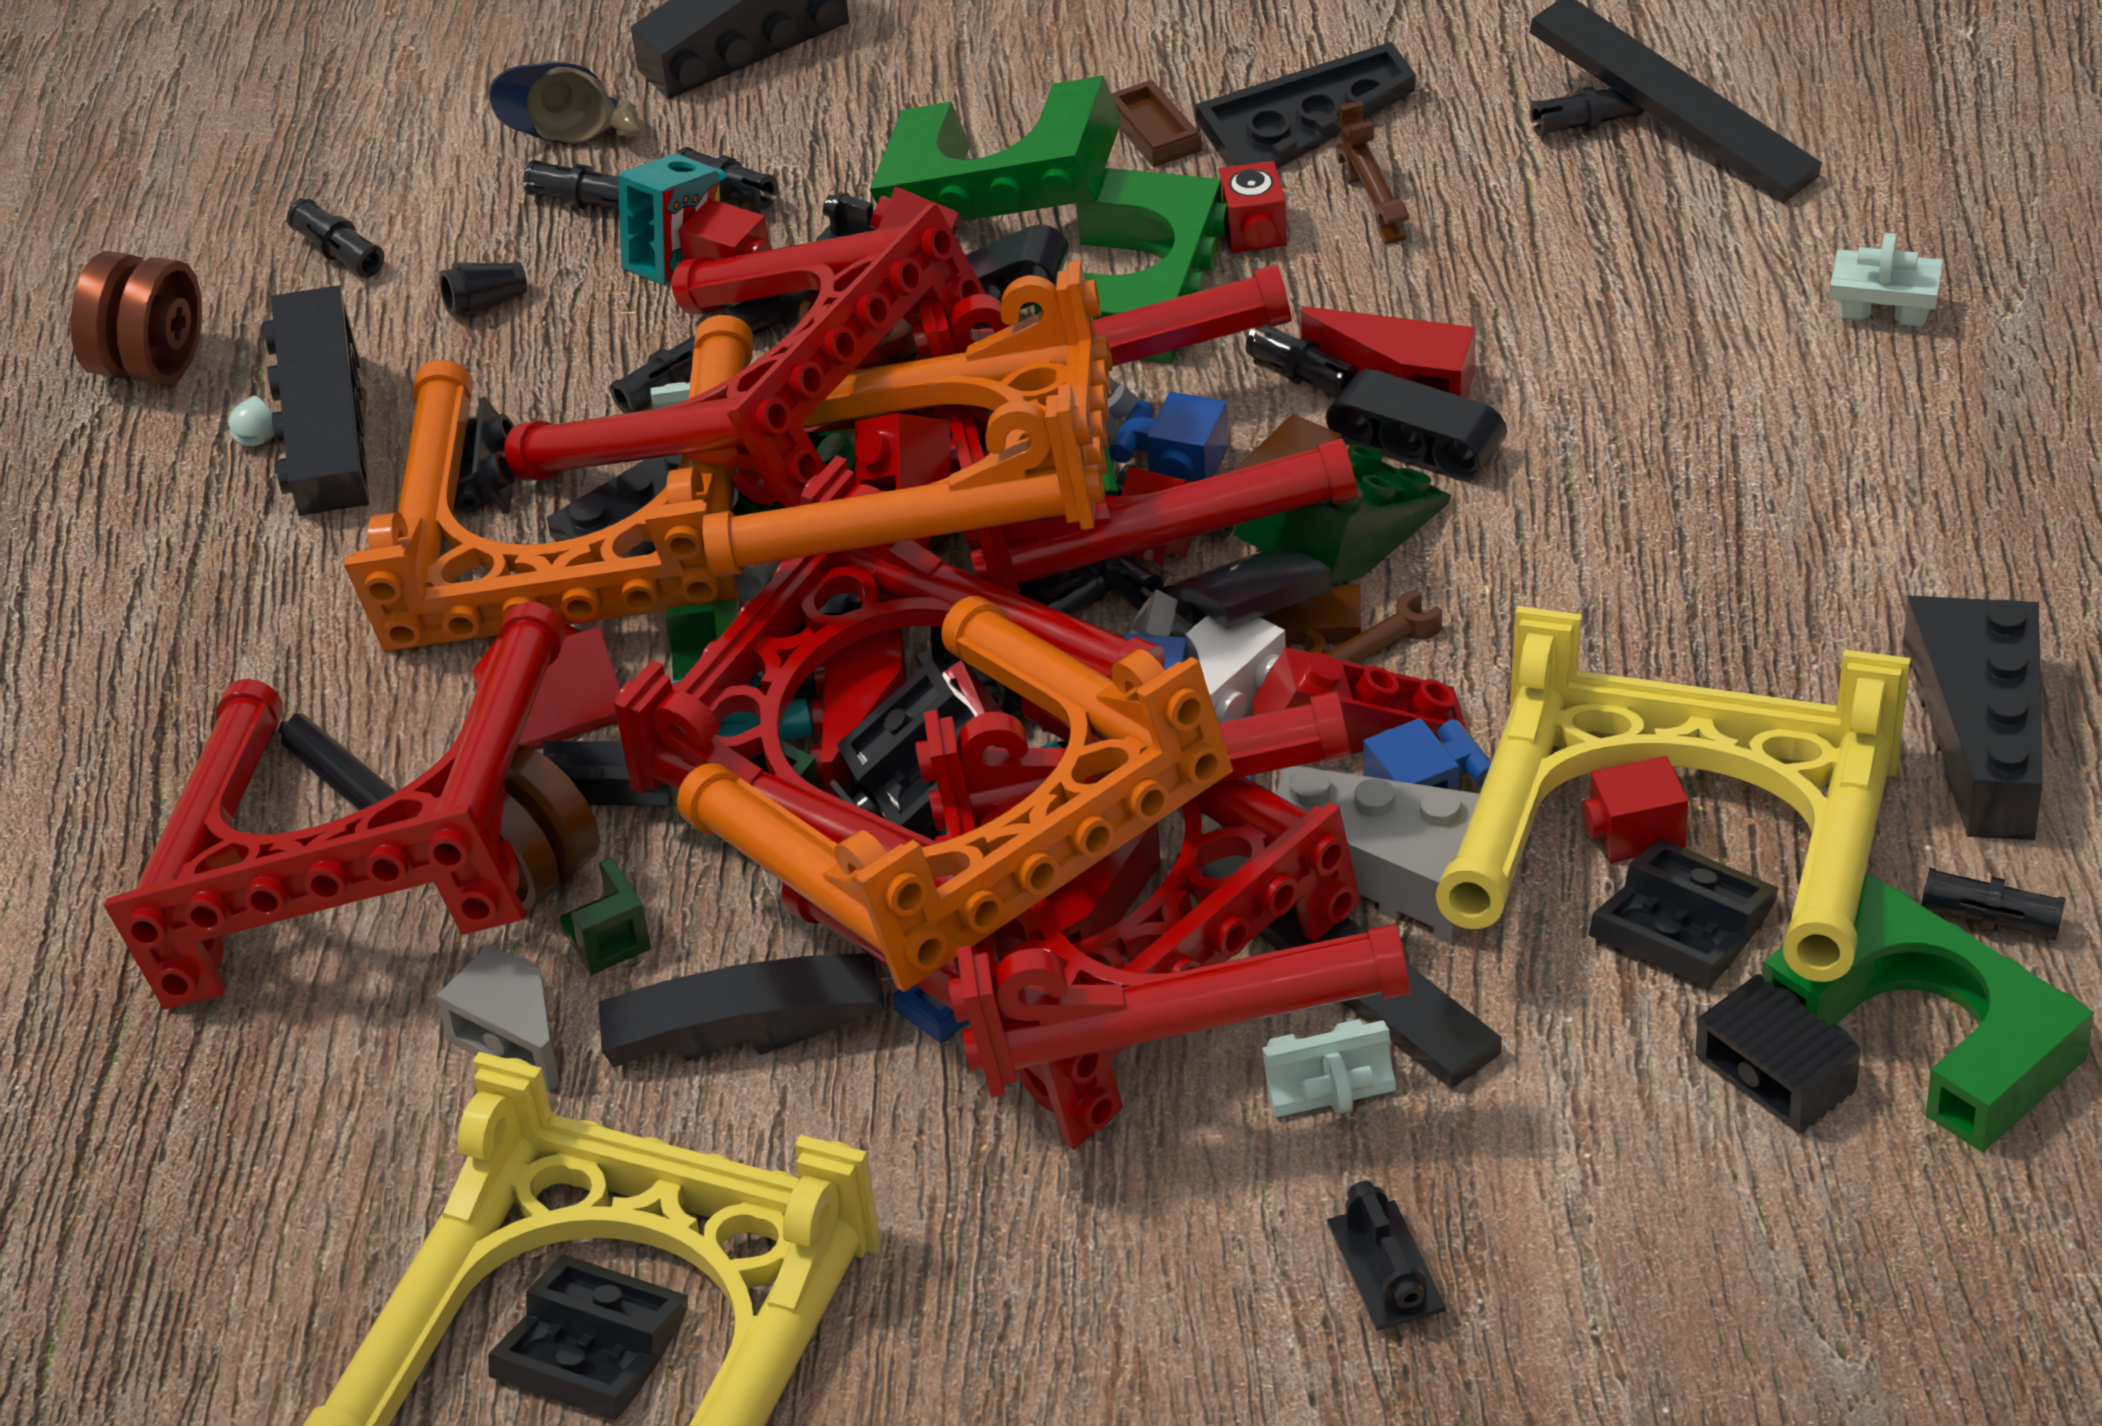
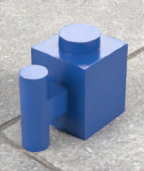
[1109,391,1229,482]
[1363,718,1492,791]

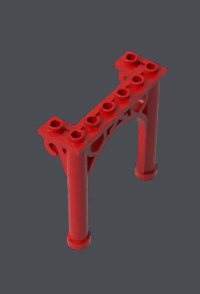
[505,203,987,508]
[911,264,1358,594]
[613,455,1165,888]
[104,602,566,1010]
[915,691,1411,1098]
[781,696,1361,1150]

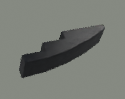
[598,953,885,1068]

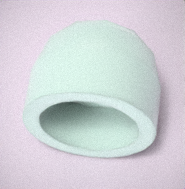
[228,395,275,447]

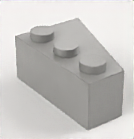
[1275,766,1479,944]

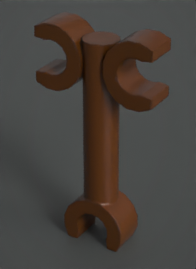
[1336,101,1409,245]
[1285,590,1442,664]

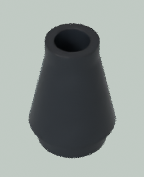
[439,261,527,318]

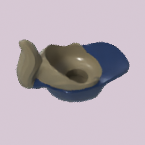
[488,60,641,144]

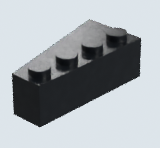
[630,0,849,99]
[263,285,369,516]
[1902,595,2043,840]

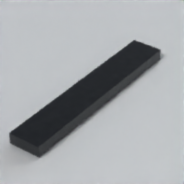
[1529,0,1822,203]
[1177,826,1502,1089]

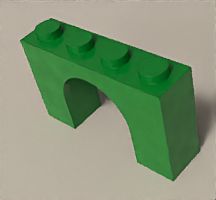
[870,75,1122,222]
[1034,168,1228,364]
[1762,874,2094,1153]

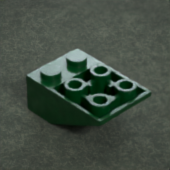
[1233,445,1451,584]

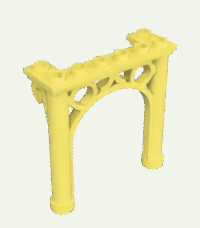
[1436,606,1911,982]
[303,1052,881,1426]

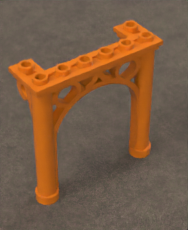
[702,260,1113,578]
[344,315,754,652]
[677,596,1233,992]

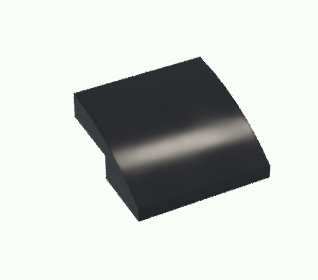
[1158,548,1331,629]
[837,659,1001,835]
[1588,838,1779,988]
[488,1254,688,1421]

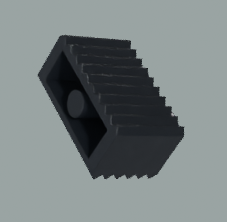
[1695,974,1861,1133]

